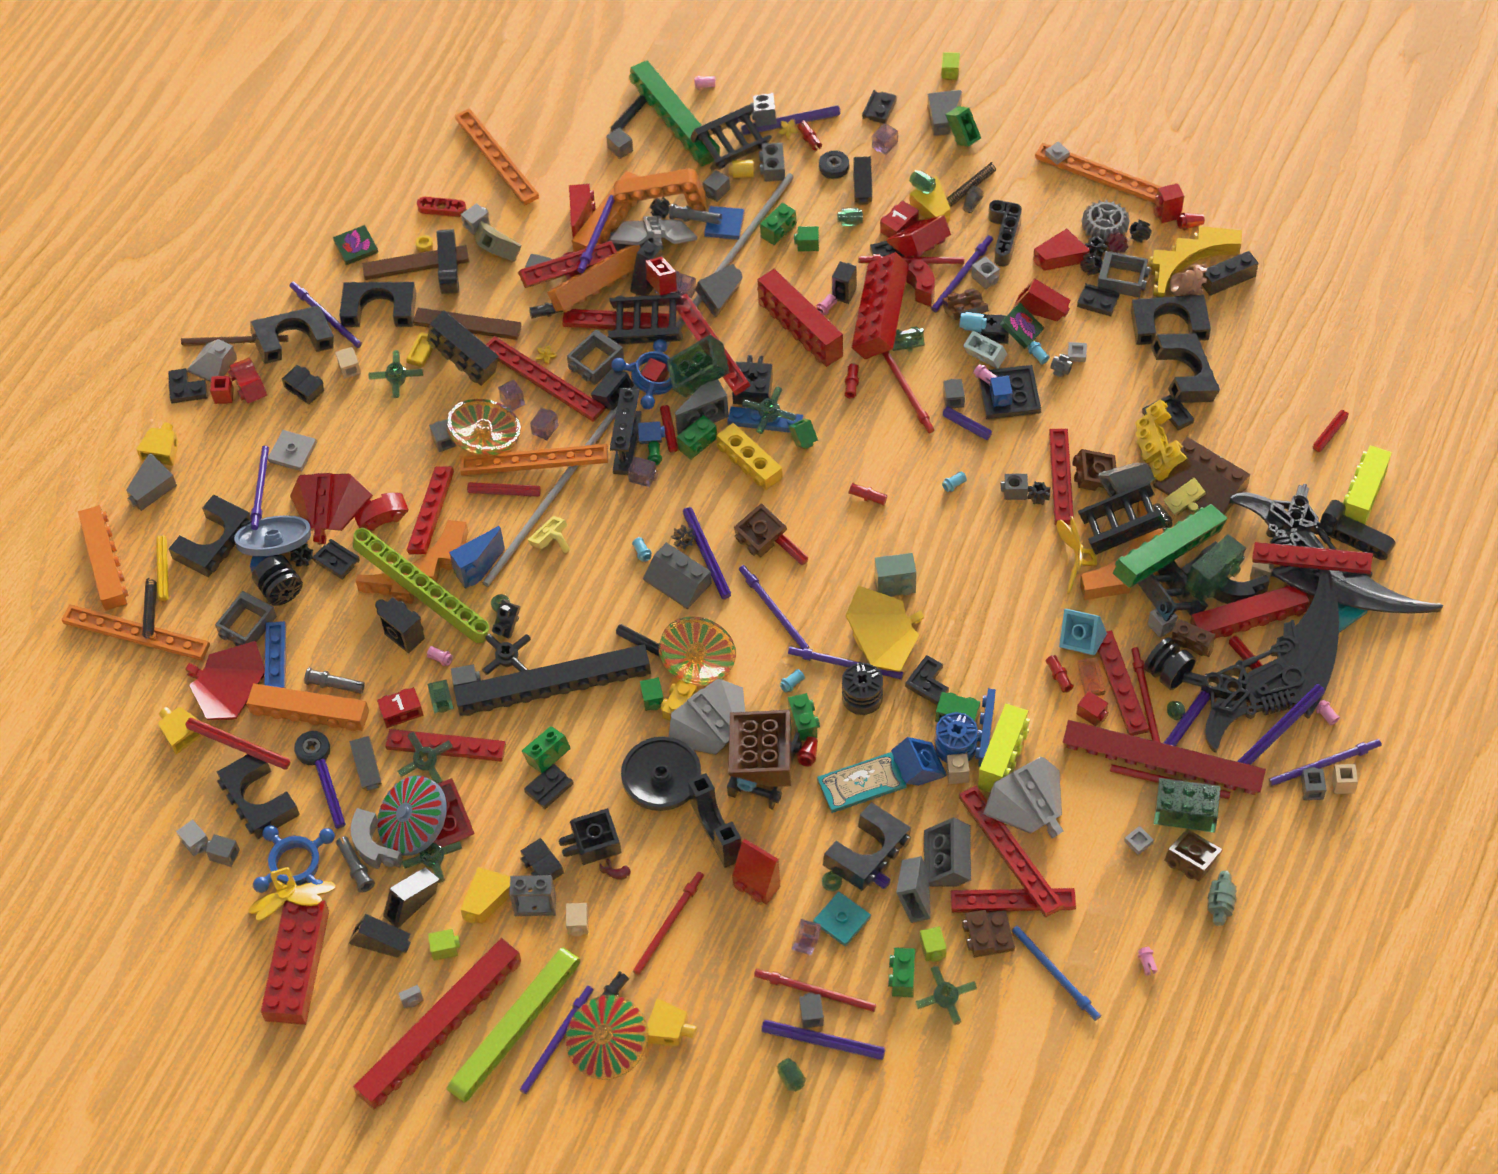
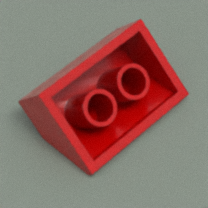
[886,215,951,257]

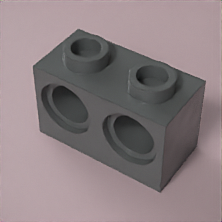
[750,93,777,127]
[759,143,785,182]

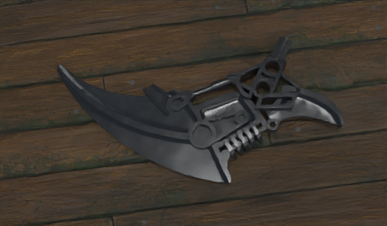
[1229,483,1444,614]
[1183,569,1339,752]

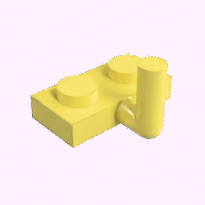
[1163,478,1206,516]
[528,516,570,553]

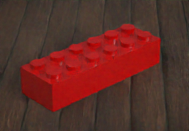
[851,252,909,359]
[757,268,843,367]
[261,900,330,1025]

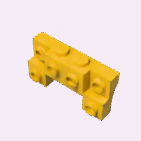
[1135,399,1187,481]

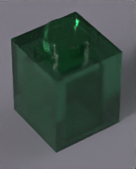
[428,679,454,713]

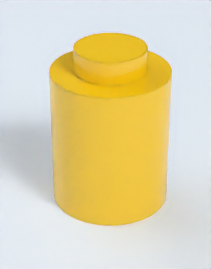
[729,160,754,178]

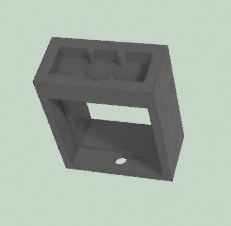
[1098,251,1150,298]
[567,329,624,385]
[215,591,277,646]
[509,875,556,916]

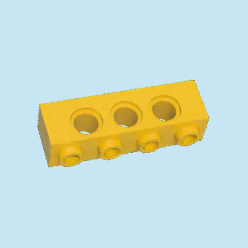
[716,423,783,490]

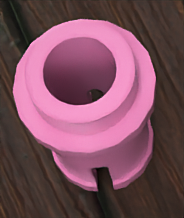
[694,76,716,90]
[816,294,837,315]
[974,365,998,386]
[427,646,453,666]
[1316,700,1340,726]
[1137,947,1158,976]

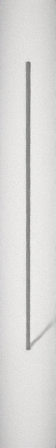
[482,173,794,587]

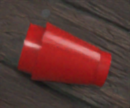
[1177,212,1205,230]
[797,736,818,767]

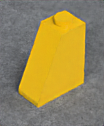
[909,176,950,223]
[460,867,510,924]

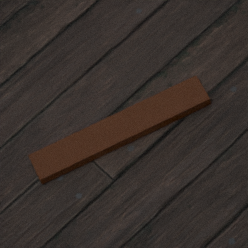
[362,245,469,280]
[413,308,522,340]

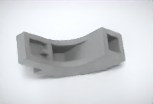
[351,808,403,869]

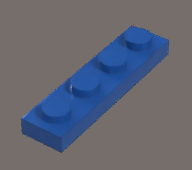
[728,406,803,433]
[265,621,286,688]
[975,688,996,767]

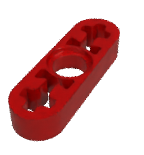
[417,196,467,217]

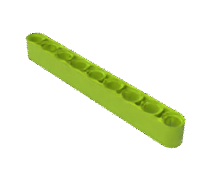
[352,528,489,643]
[447,947,581,1103]

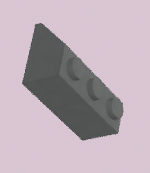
[643,542,712,609]
[924,817,971,887]

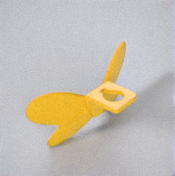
[1056,516,1097,594]
[248,867,335,921]

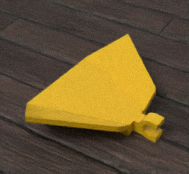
[845,585,925,672]

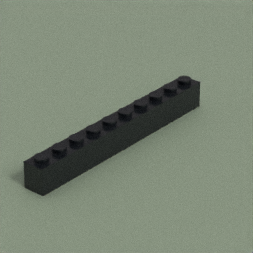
[454,644,651,716]

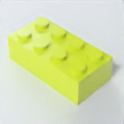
[1343,445,1392,525]
[978,703,1030,793]

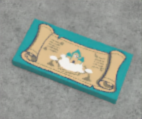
[817,752,907,813]

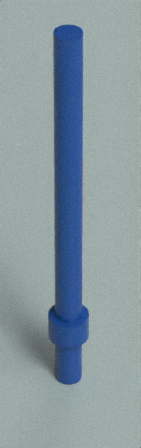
[1012,926,1101,1021]

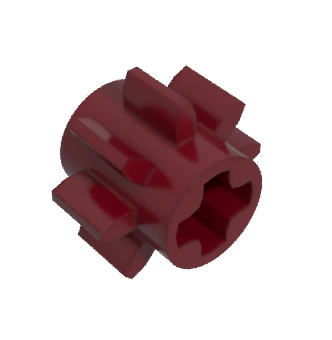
[1107,232,1129,253]

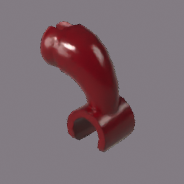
[599,858,631,880]

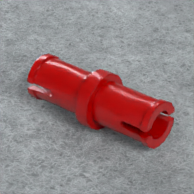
[797,121,822,151]
[845,363,859,399]
[848,482,888,506]
[1045,655,1074,693]

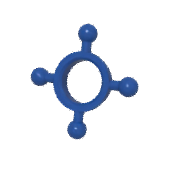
[611,339,697,410]
[253,825,335,893]

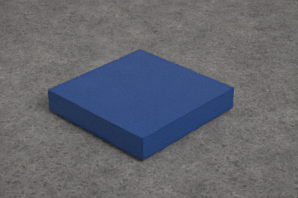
[704,206,744,240]

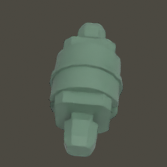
[1207,871,1237,926]

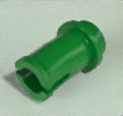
[647,441,662,466]

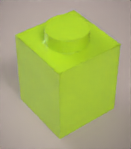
[941,52,960,80]
[920,926,947,962]
[428,929,461,961]

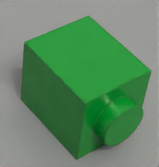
[794,226,819,251]
[788,418,818,449]
[640,677,664,711]

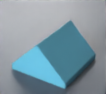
[1059,609,1107,655]

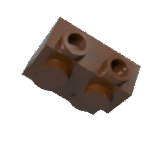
[942,289,989,320]
[1072,449,1117,491]
[733,503,787,558]
[1171,619,1215,657]
[1164,829,1222,882]
[962,910,1015,958]

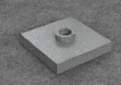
[267,430,317,471]

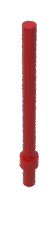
[858,254,964,264]
[882,351,935,433]
[1131,647,1160,742]
[1110,764,1231,800]
[633,871,704,975]
[754,969,876,1012]

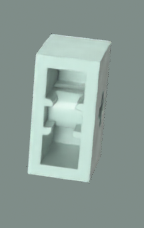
[963,331,1007,369]

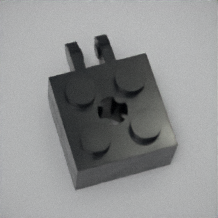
[732,355,773,406]
[375,597,425,653]
[558,808,622,865]

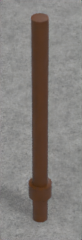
[181,335,289,345]

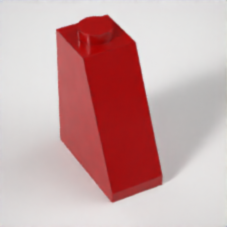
[1033,228,1090,271]
[1013,278,1071,322]

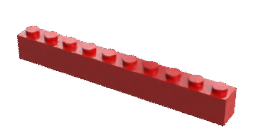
[1062,720,1266,795]
[353,938,521,1110]

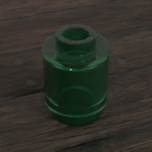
[909,170,936,194]
[837,208,863,226]
[777,1058,806,1091]

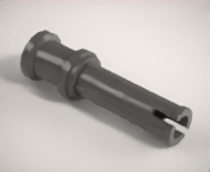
[669,204,722,225]
[304,667,365,694]
[336,836,375,893]

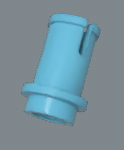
[1028,341,1050,364]
[942,471,967,492]
[632,537,652,562]
[780,669,805,692]

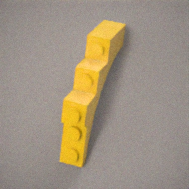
[1148,226,1242,298]

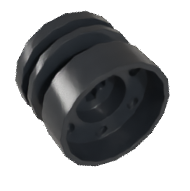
[252,555,303,606]
[1144,637,1197,690]
[842,663,883,715]

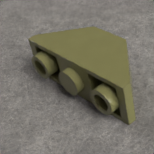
[474,221,522,261]

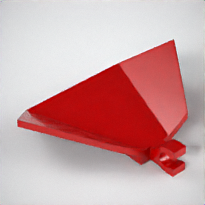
[290,473,373,545]
[185,641,265,720]

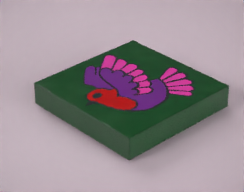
[332,225,379,265]
[999,302,1044,349]

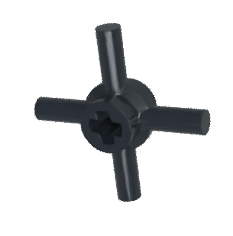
[482,634,531,675]

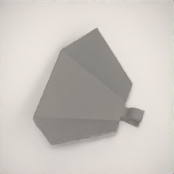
[610,216,697,246]
[668,679,745,755]
[983,757,1064,839]

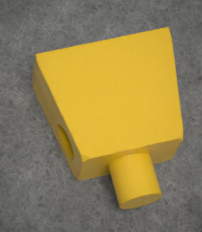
[136,422,178,466]
[158,707,202,755]
[644,998,697,1046]

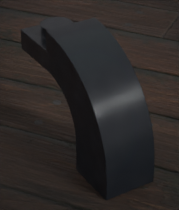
[1198,563,1270,604]

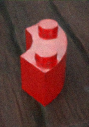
[906,256,935,307]
[228,358,268,404]
[354,492,409,531]

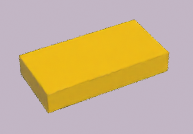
[406,332,433,368]

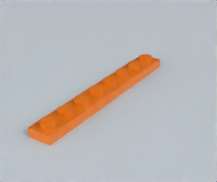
[455,108,539,206]
[1035,142,1162,204]
[460,444,608,476]
[61,604,210,661]

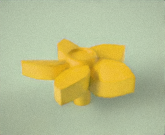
[778,119,799,140]
[536,345,557,364]

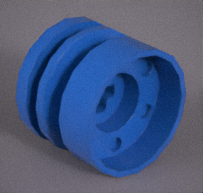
[935,712,978,763]

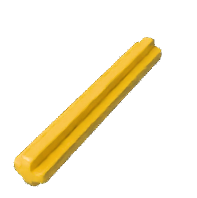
[156,535,169,601]

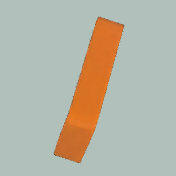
[613,169,706,211]

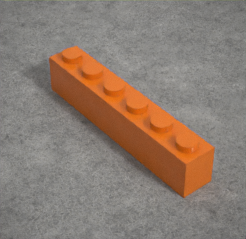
[572,171,640,252]
[547,245,641,312]
[78,505,129,611]
[247,683,369,731]

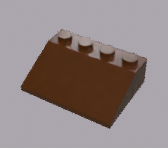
[1153,437,1250,515]
[728,710,791,787]

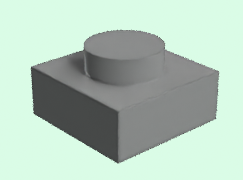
[1045,142,1070,164]
[1068,342,1087,362]
[1124,826,1154,855]
[398,985,423,1009]

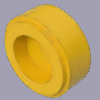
[415,235,434,252]

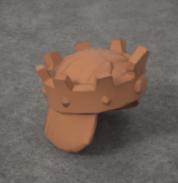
[1170,264,1207,296]

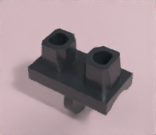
[492,599,521,639]

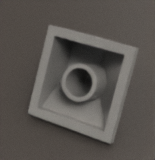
[187,339,237,382]

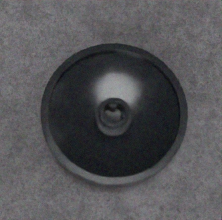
[621,736,701,811]

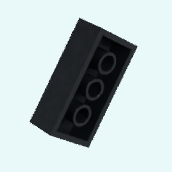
[427,310,499,386]

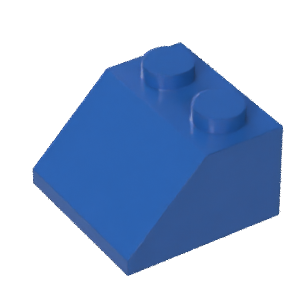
[891,737,947,786]

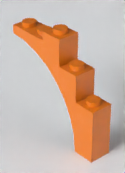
[1080,501,1163,600]
[355,520,468,604]

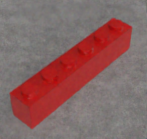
[1190,585,1309,639]

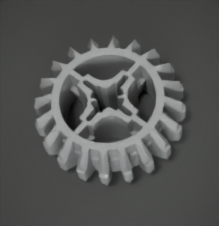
[1081,199,1130,242]

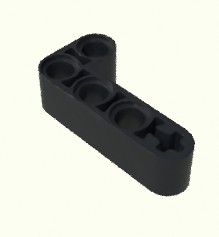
[988,200,1022,267]
[436,229,459,294]
[1320,500,1396,560]

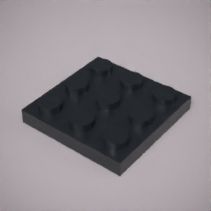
[978,365,1041,419]

